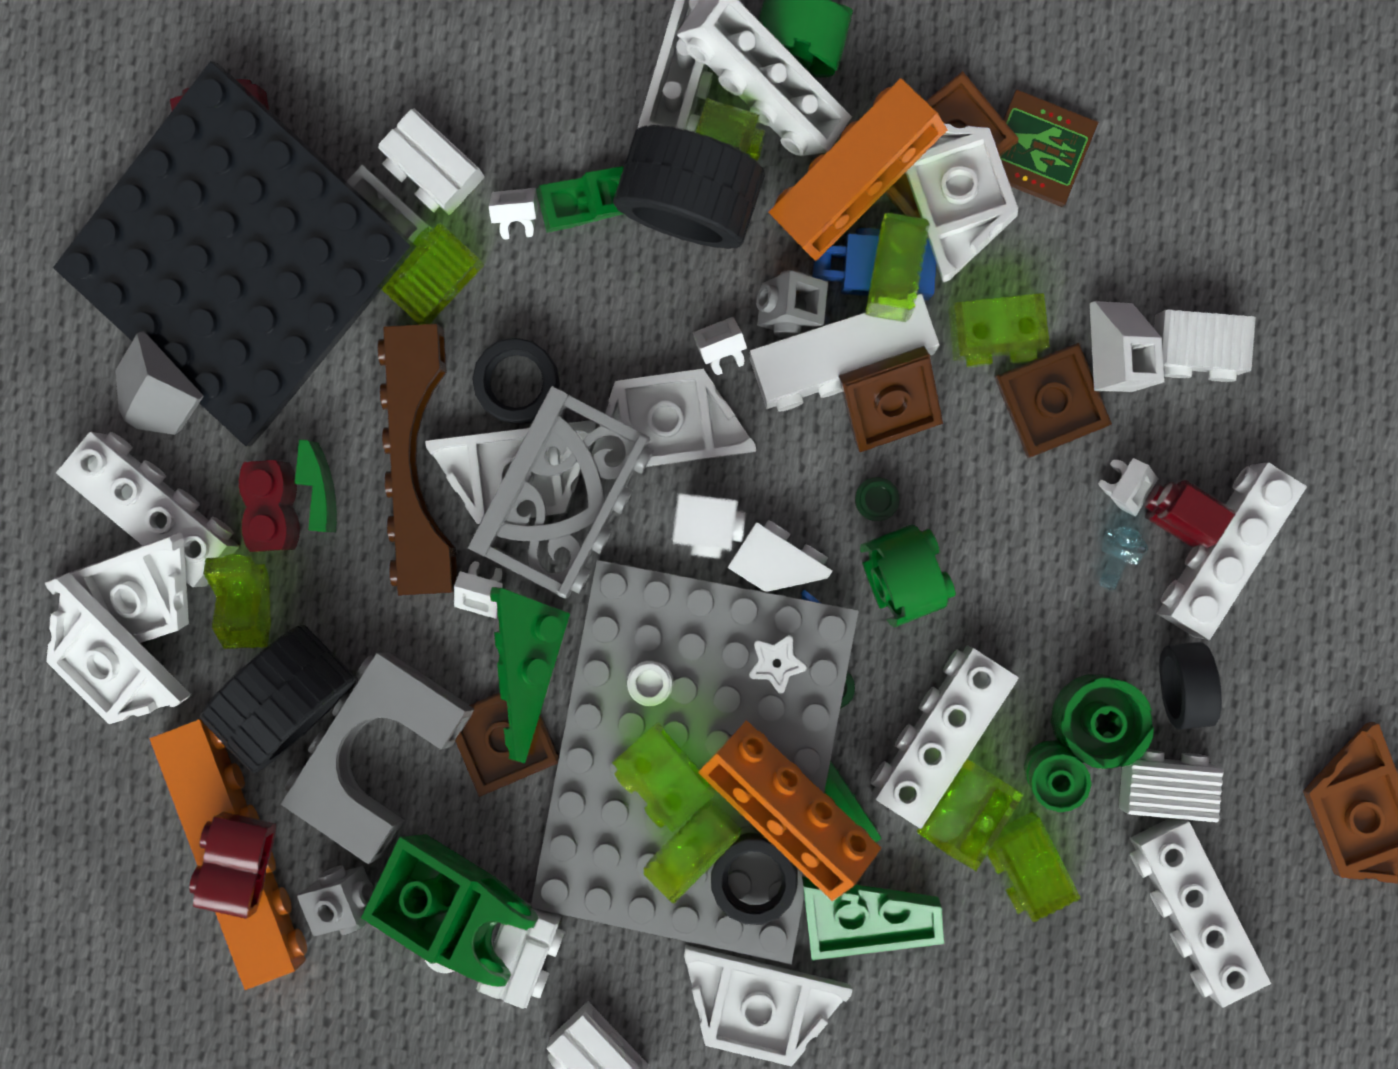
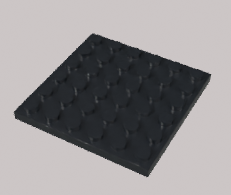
[53,61,417,446]

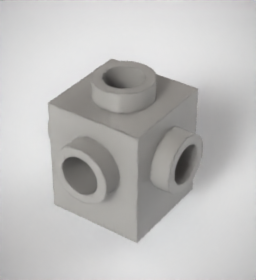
[756,270,828,339]
[297,865,374,937]

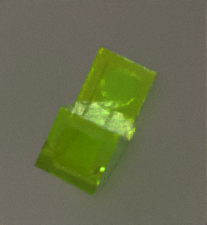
[203,554,271,649]

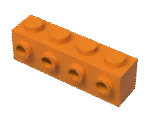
[768,78,947,261]
[698,720,882,901]

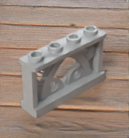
[468,386,654,599]

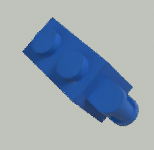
[812,228,936,301]

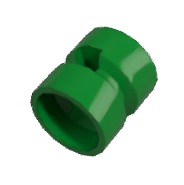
[1024,740,1092,812]

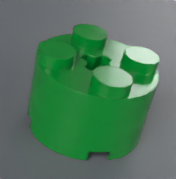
[758,0,853,78]
[860,524,956,628]
[1050,674,1154,769]

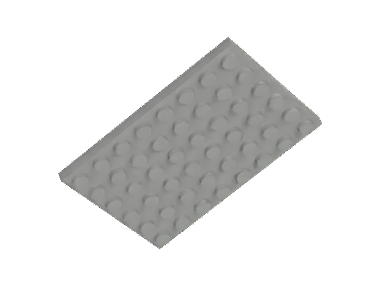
[531,560,859,964]

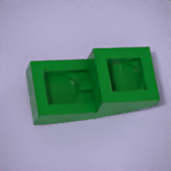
[536,166,624,233]
[295,439,337,532]

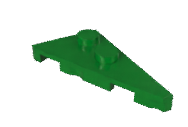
[490,587,570,763]

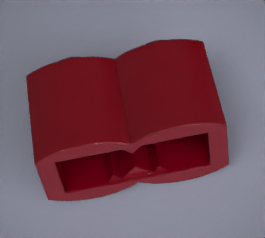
[239,460,300,552]
[1144,480,1235,548]
[189,812,276,919]

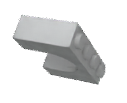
[281,652,475,864]

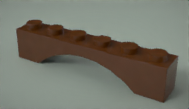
[377,324,458,596]

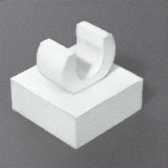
[489,188,538,239]
[692,317,747,375]
[1098,458,1158,517]
[454,561,503,619]

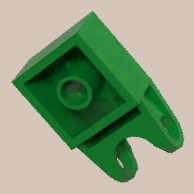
[361,834,538,987]

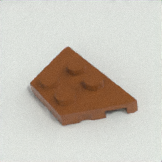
[1303,722,1398,884]

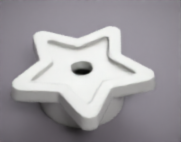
[749,635,808,694]

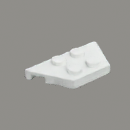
[906,124,1018,282]
[591,369,756,467]
[425,420,597,524]
[45,532,189,643]
[46,573,191,724]
[684,945,853,1067]

